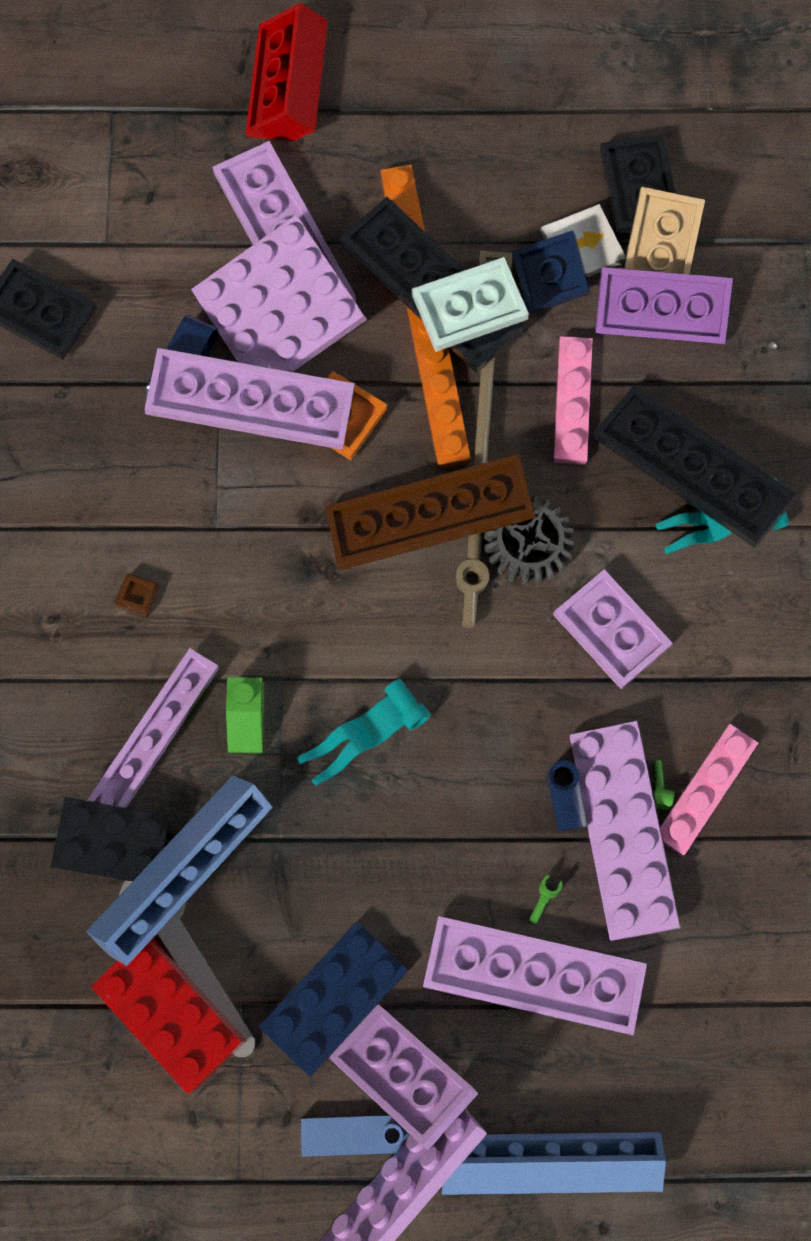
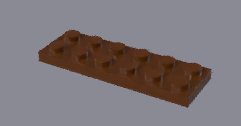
[325,454,536,570]

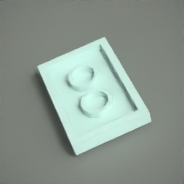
[412,257,529,352]

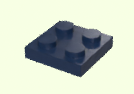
[512,230,591,314]

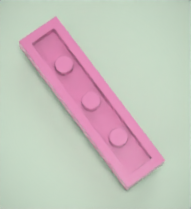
[553,336,593,465]
[660,724,758,857]

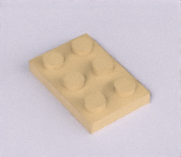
[624,187,705,274]

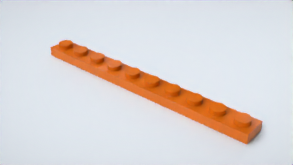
[381,165,471,469]

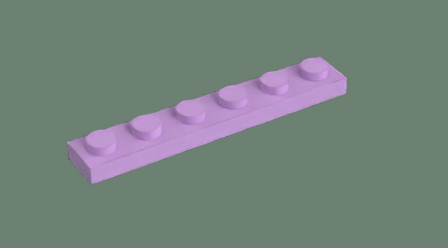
[87,648,219,808]

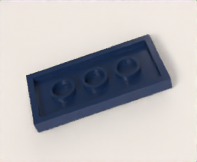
[258,922,408,1077]

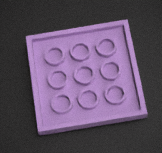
[191,214,367,372]

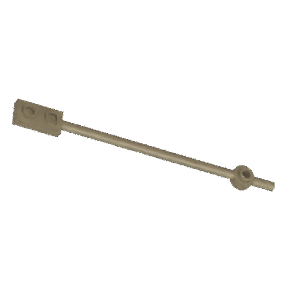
[455,251,512,628]

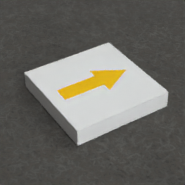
[541,204,626,278]

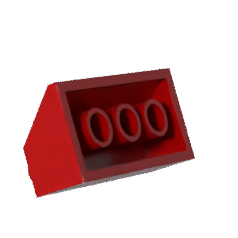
[245,3,328,141]

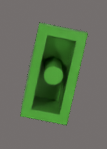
[226,677,265,753]

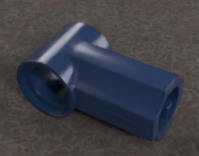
[546,760,588,832]

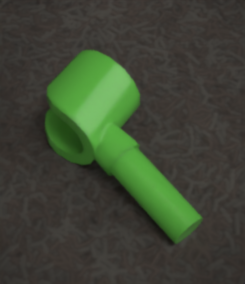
[653,760,674,810]
[528,875,563,925]

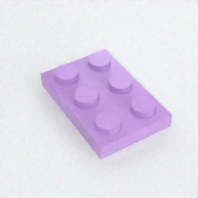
[553,569,673,689]

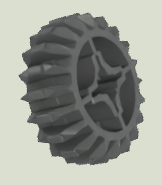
[484,495,575,585]

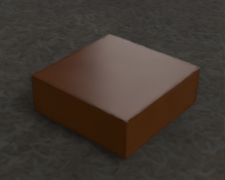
[115,573,160,617]

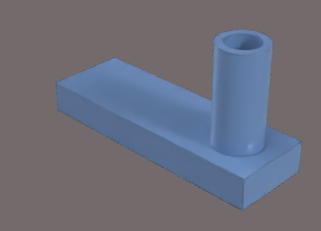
[301,1115,410,1157]

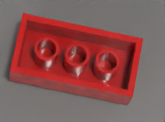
[91,938,247,1095]

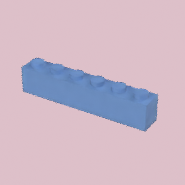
[86,776,273,966]
[442,1132,666,1195]

